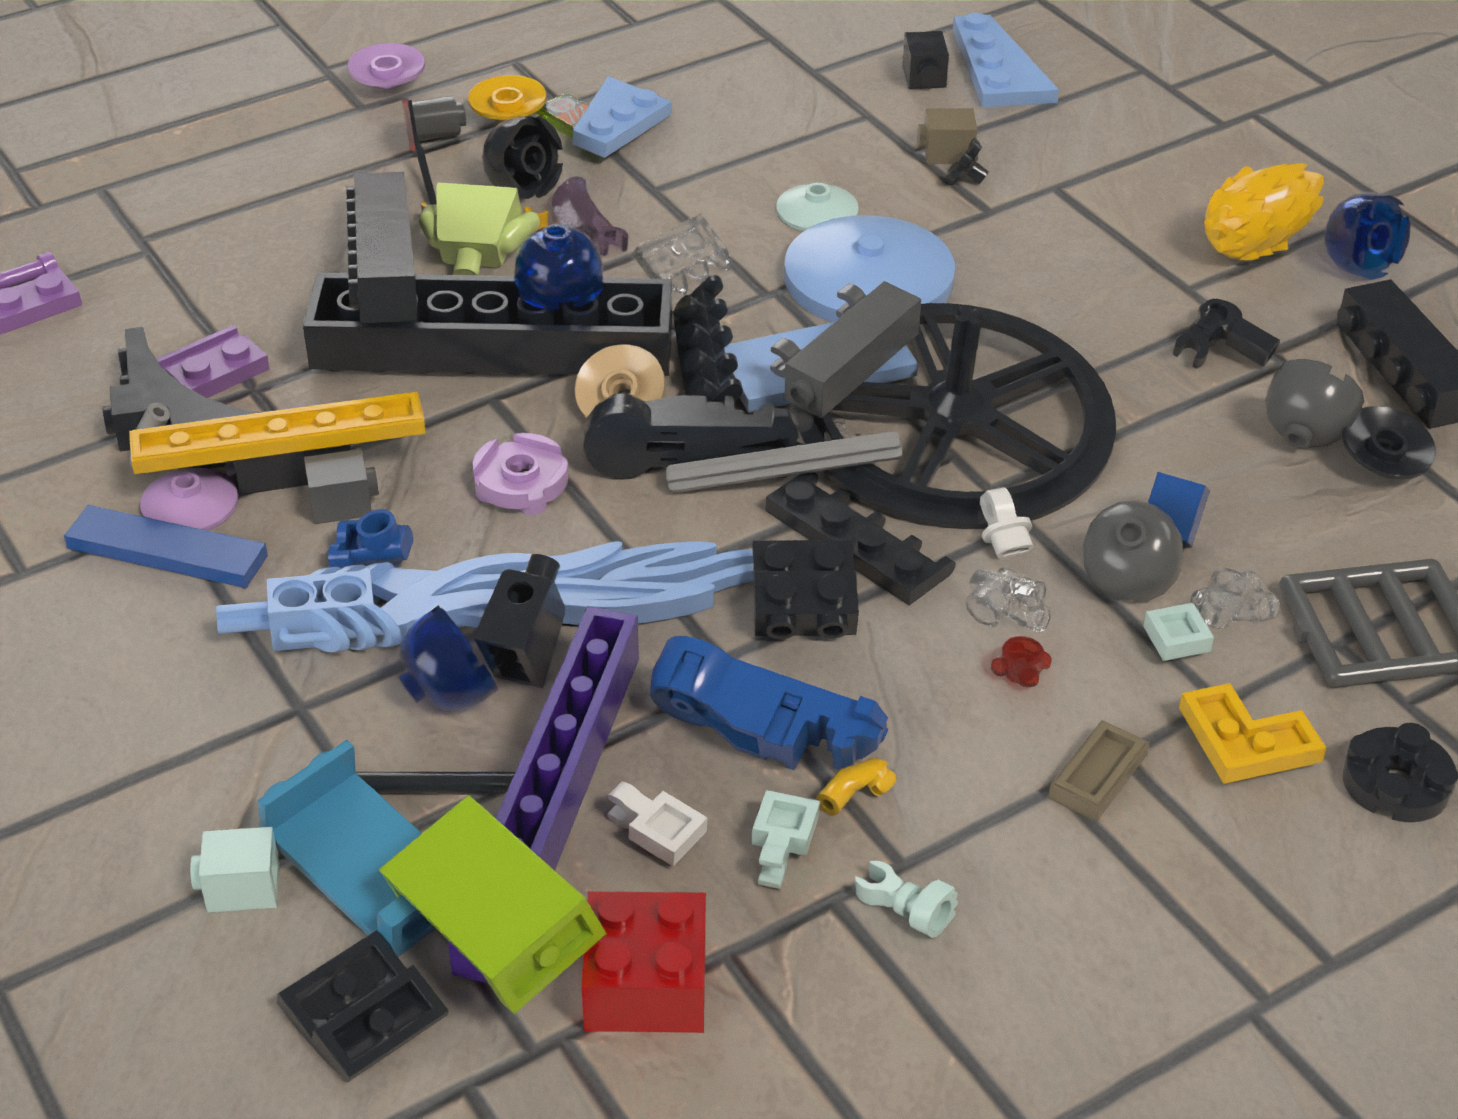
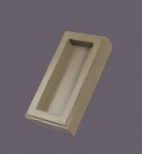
[1048,720,1150,822]

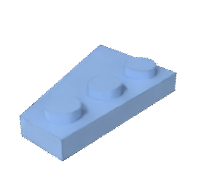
[572,76,672,158]

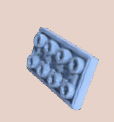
[725,322,918,413]

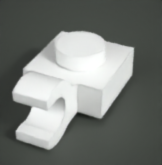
[608,781,708,867]

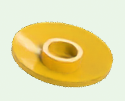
[468,75,546,121]

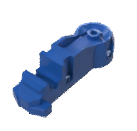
[649,636,889,770]

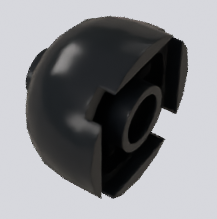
[482,116,563,199]

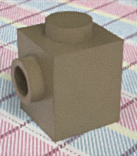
[917,108,977,164]

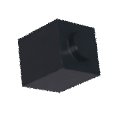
[902,31,949,89]

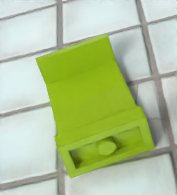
[379,795,606,1014]

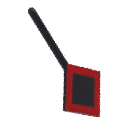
[402,98,437,205]

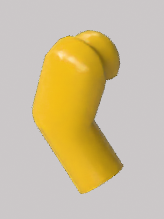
[816,757,897,816]

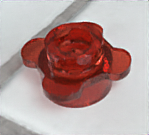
[991,636,1052,687]

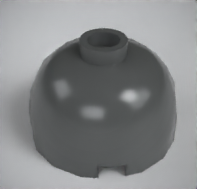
[1265,359,1364,448]
[1083,500,1183,603]

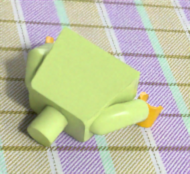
[419,182,549,275]

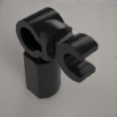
[1173,299,1280,369]

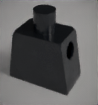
[474,554,566,689]

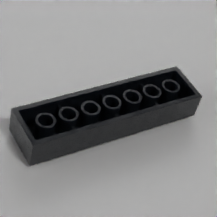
[303,272,672,376]

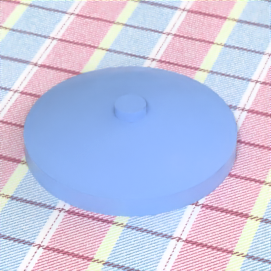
[784,215,955,322]

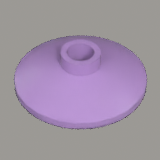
[348,43,425,89]
[140,468,238,531]

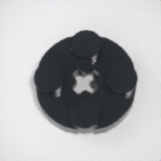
[1342,723,1458,823]

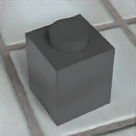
[304,449,379,524]

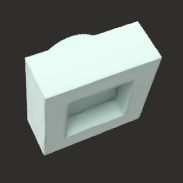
[1143,603,1214,661]

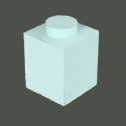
[190,827,280,913]

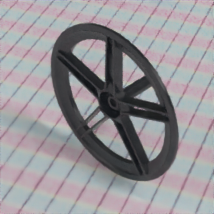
[794,303,1116,529]

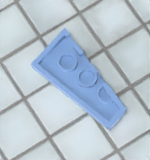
[953,13,1059,107]

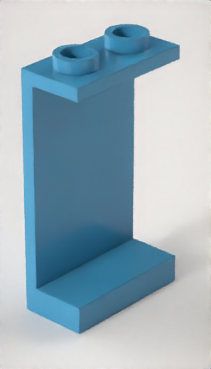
[258,740,436,957]

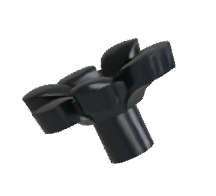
[945,137,989,186]

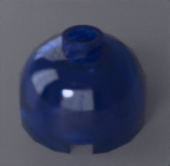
[1324,192,1411,280]
[514,224,603,310]
[398,605,499,712]

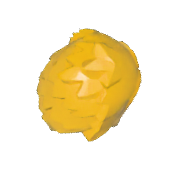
[1204,163,1324,261]

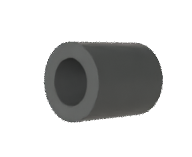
[412,95,466,142]

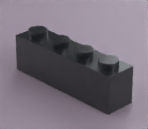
[1337,279,1458,429]

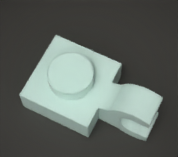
[752,790,820,889]

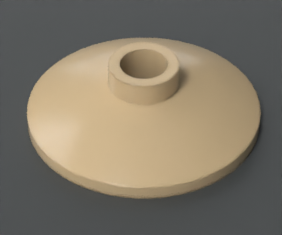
[575,344,666,418]

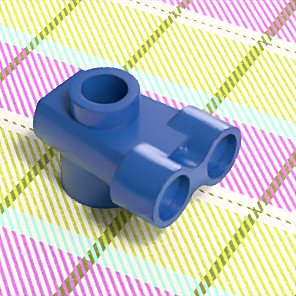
[328,509,413,568]

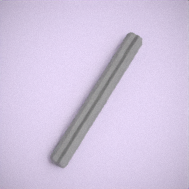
[666,431,902,493]

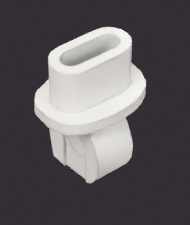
[980,487,1034,559]

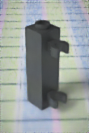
[770,281,921,418]

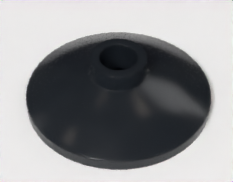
[1342,406,1436,479]

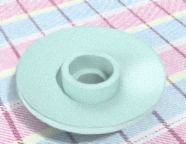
[777,183,858,232]

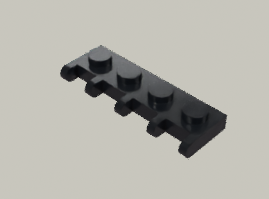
[672,275,743,402]
[765,472,956,606]

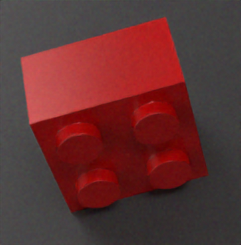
[581,891,706,1033]

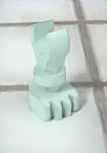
[855,861,958,938]

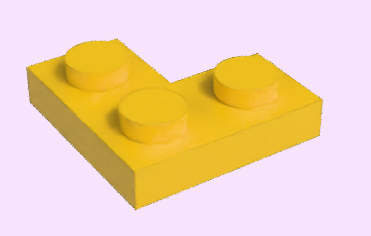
[1179,683,1326,784]

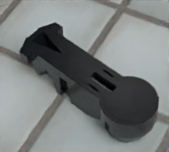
[583,393,799,479]

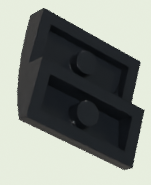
[277,930,449,1082]

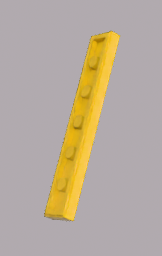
[129,392,426,474]

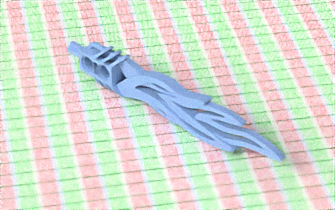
[216,541,753,652]

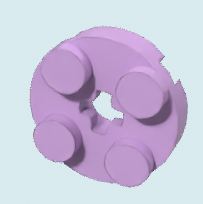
[472,433,569,515]

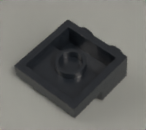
[752,540,859,639]

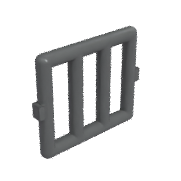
[1279,559,1458,687]

